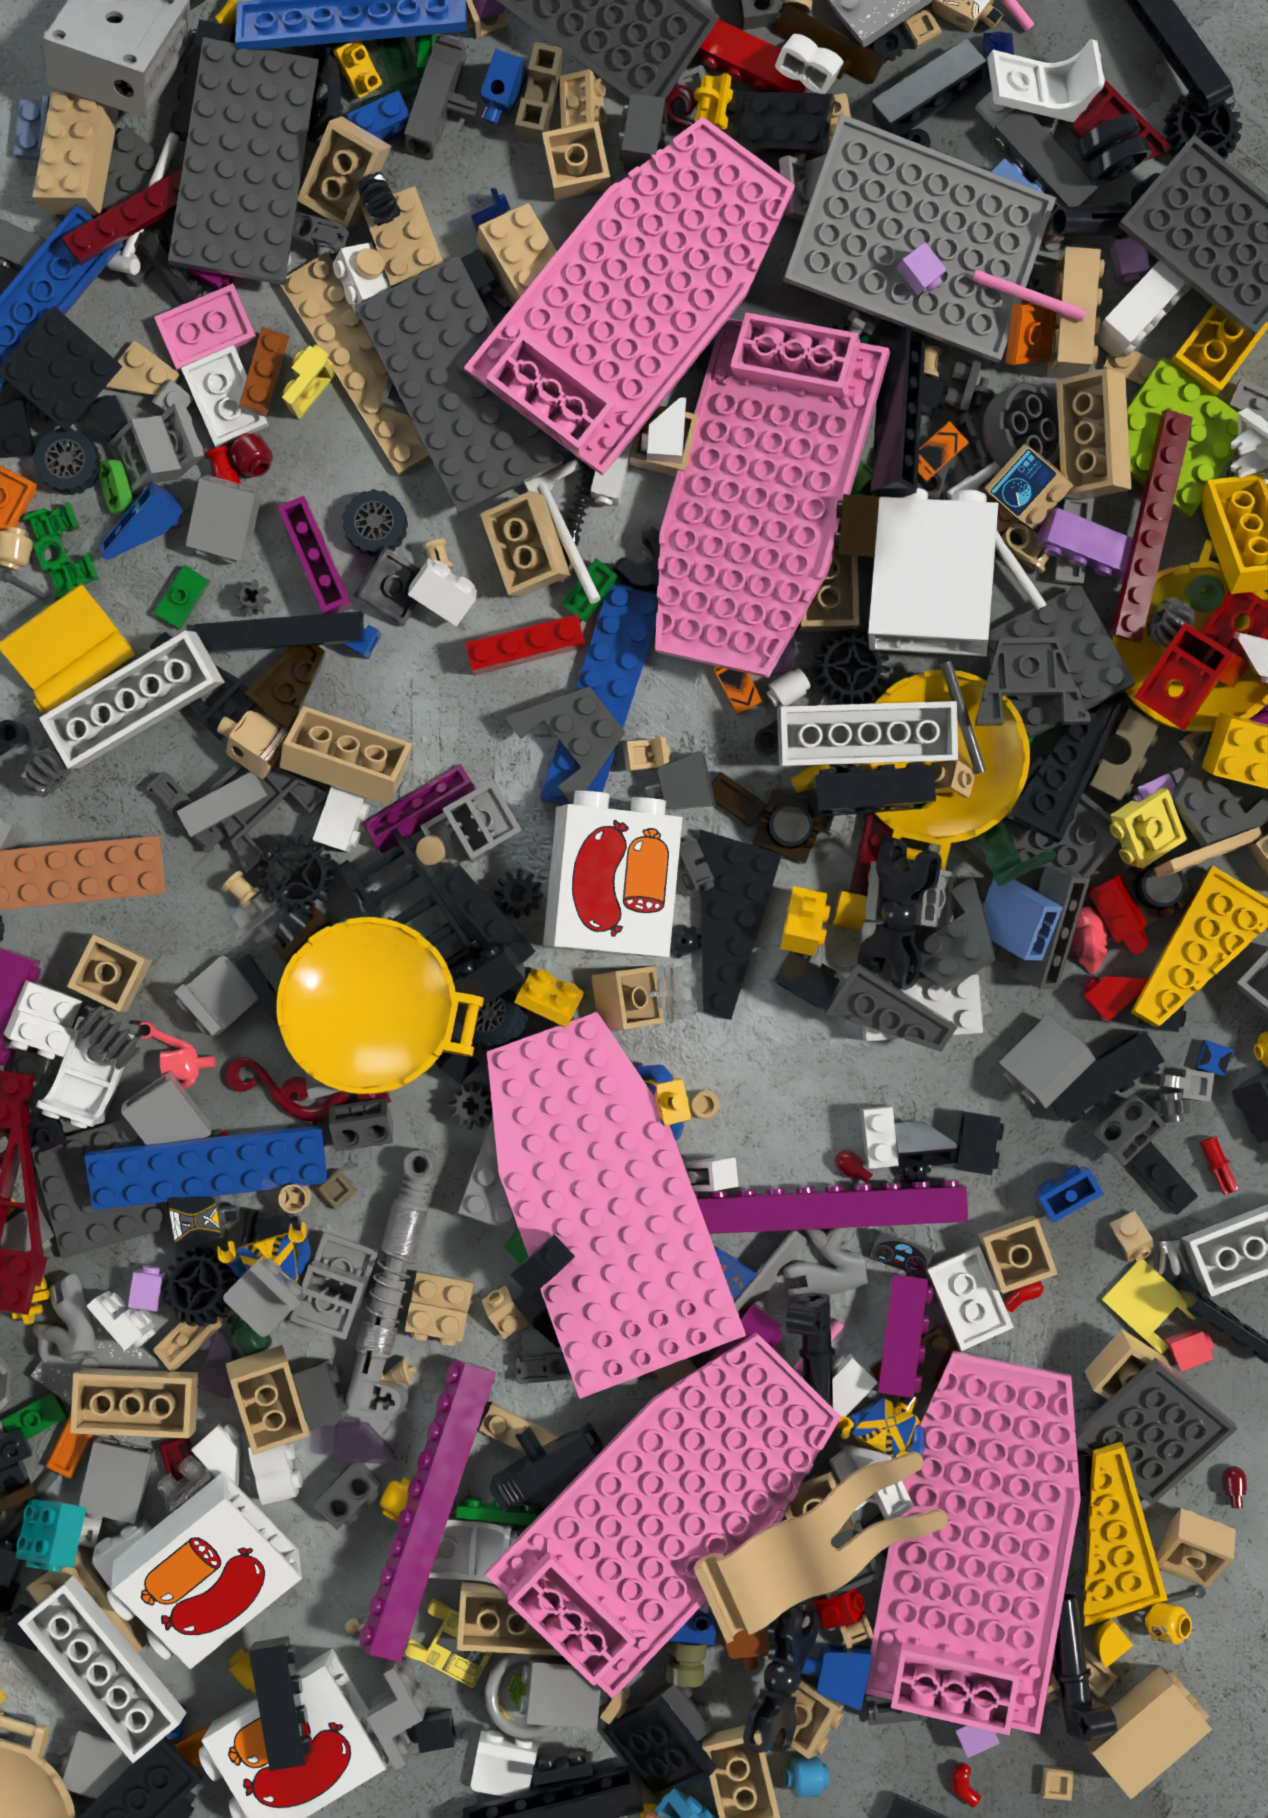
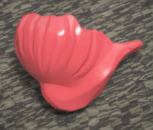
[1070,906,1110,974]

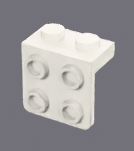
[471,1730,538,1797]

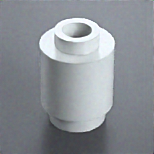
[766,668,811,707]

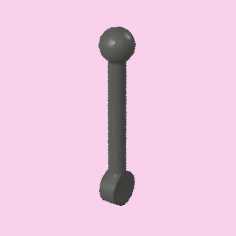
[2,570,56,605]
[1147,1585,1206,1610]

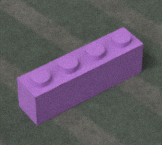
[1035,508,1133,584]

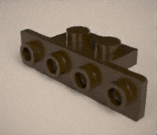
[774,4,885,84]

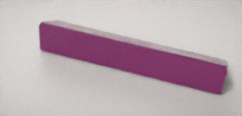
[363,764,476,853]

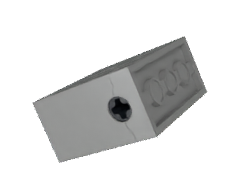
[41,0,191,119]

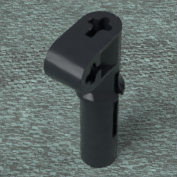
[1051,173,1160,240]
[786,1293,835,1407]
[1054,1594,1117,1742]

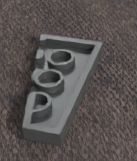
[825,963,957,1052]

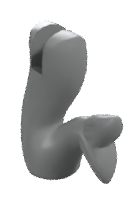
[784,1228,868,1298]
[33,1274,95,1361]

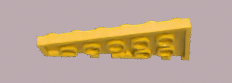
[1131,865,1268,1028]
[1081,1442,1168,1627]

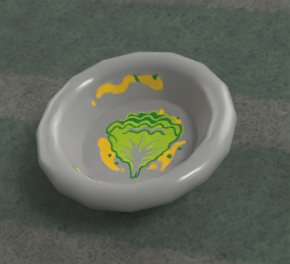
[485,1653,557,1739]

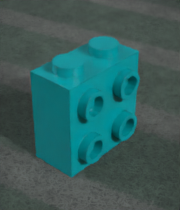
[15,1498,87,1572]

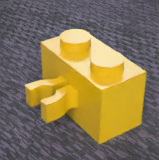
[780,886,830,956]

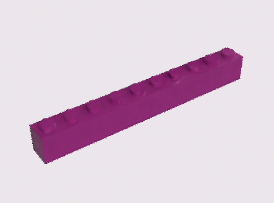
[694,1179,968,1234]
[359,1358,496,1662]

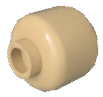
[0,526,33,571]

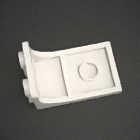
[987,39,1105,122]
[36,1016,135,1129]
[429,1517,518,1594]

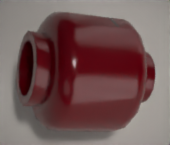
[230,433,273,477]

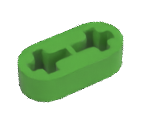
[98,459,133,513]

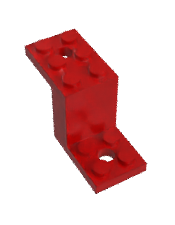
[1134,590,1268,730]

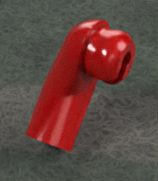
[1003,1281,1044,1312]
[951,1762,981,1808]

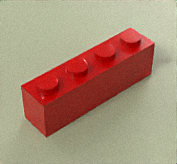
[698,19,809,93]
[465,614,586,675]

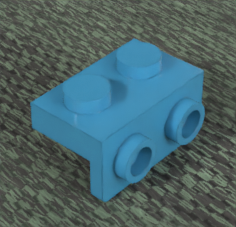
[655,1788,718,1818]

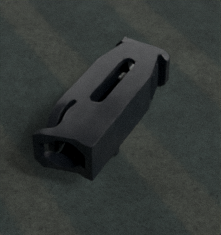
[489,1422,604,1512]

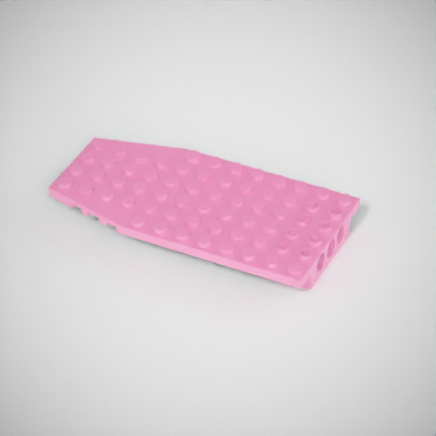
[464,117,795,476]
[655,312,890,678]
[487,1012,746,1399]
[485,1332,841,1699]
[864,1351,1081,1736]

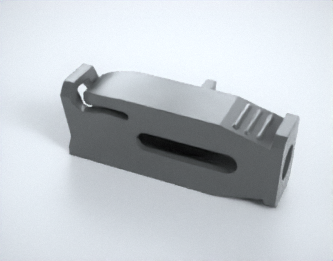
[404,35,479,160]

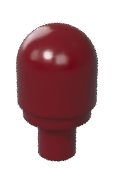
[835,1150,873,1183]
[1222,1466,1247,1509]

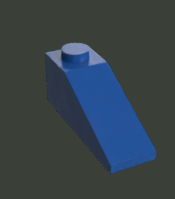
[99,481,183,560]

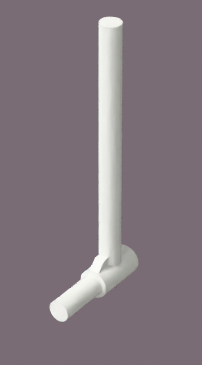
[106,133,180,275]
[524,459,601,604]
[946,461,1047,610]

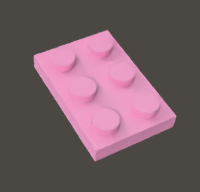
[154,284,257,372]

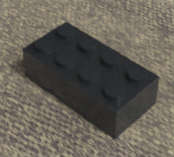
[808,762,936,818]

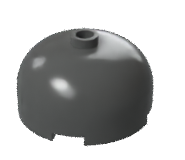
[982,383,1060,468]

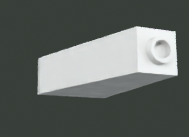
[590,439,633,507]

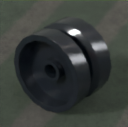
[1075,113,1152,185]

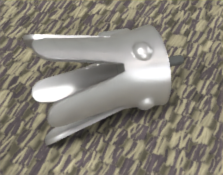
[1158,1231,1189,1276]

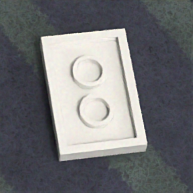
[181,345,269,448]
[925,1246,1014,1351]

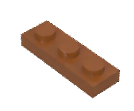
[238,327,289,417]

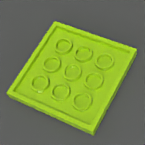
[1127,356,1238,519]

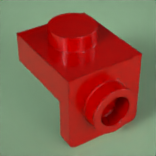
[814,1588,865,1630]

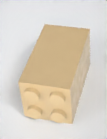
[1085,1666,1213,1799]

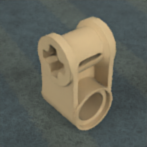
[1001,523,1051,573]

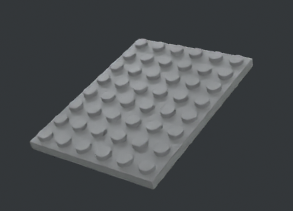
[783,114,1056,363]

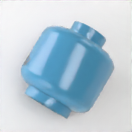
[784,1756,829,1798]

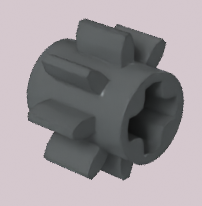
[234,579,272,617]
[1153,1092,1191,1123]

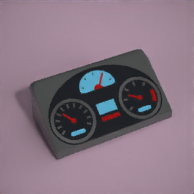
[868,1230,934,1276]

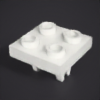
[1231,408,1268,480]

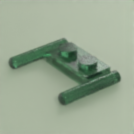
[362,37,420,107]
[978,787,1056,886]

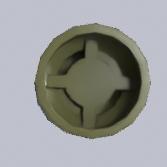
[666,1641,706,1687]

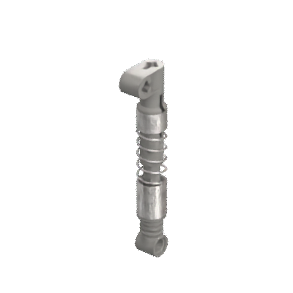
[345,1150,439,1416]

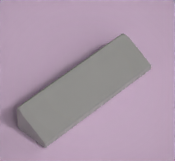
[733,1230,808,1320]

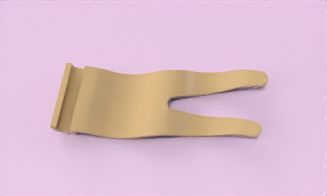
[693,1452,948,1643]

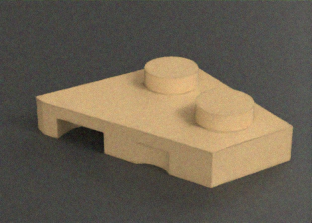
[105,340,182,397]

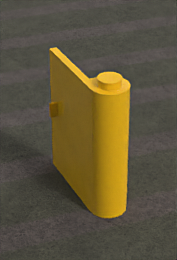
[0,583,136,714]

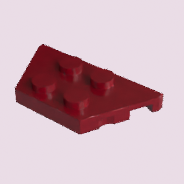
[1071,80,1172,161]

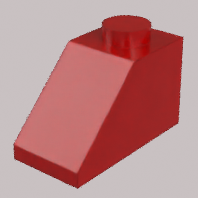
[1079,976,1148,1022]

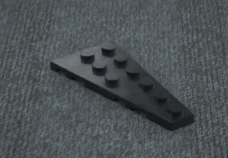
[699,829,782,1020]

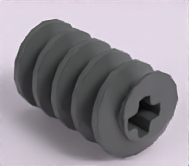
[76,1005,140,1069]

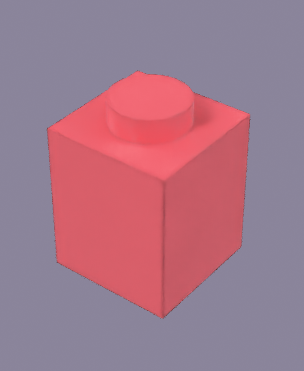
[1164,1327,1214,1372]

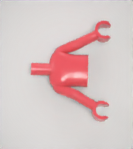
[139,1021,216,1089]

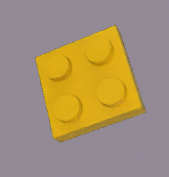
[514,967,585,1028]

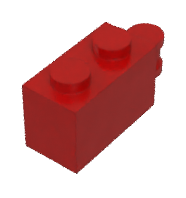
[1088,873,1149,954]

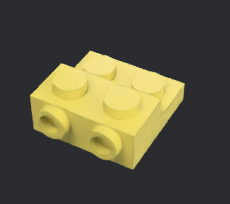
[282,344,336,419]
[1110,788,1187,869]

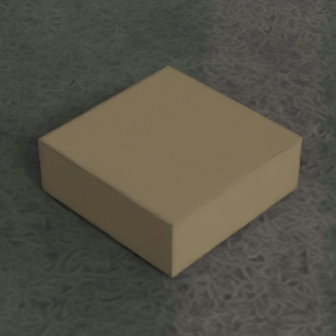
[316,1169,358,1210]

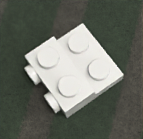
[4,980,82,1059]
[87,1290,156,1351]

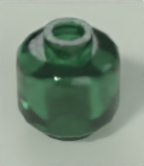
[1183,574,1225,613]
[228,1319,272,1359]

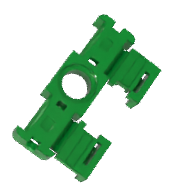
[24,502,100,600]

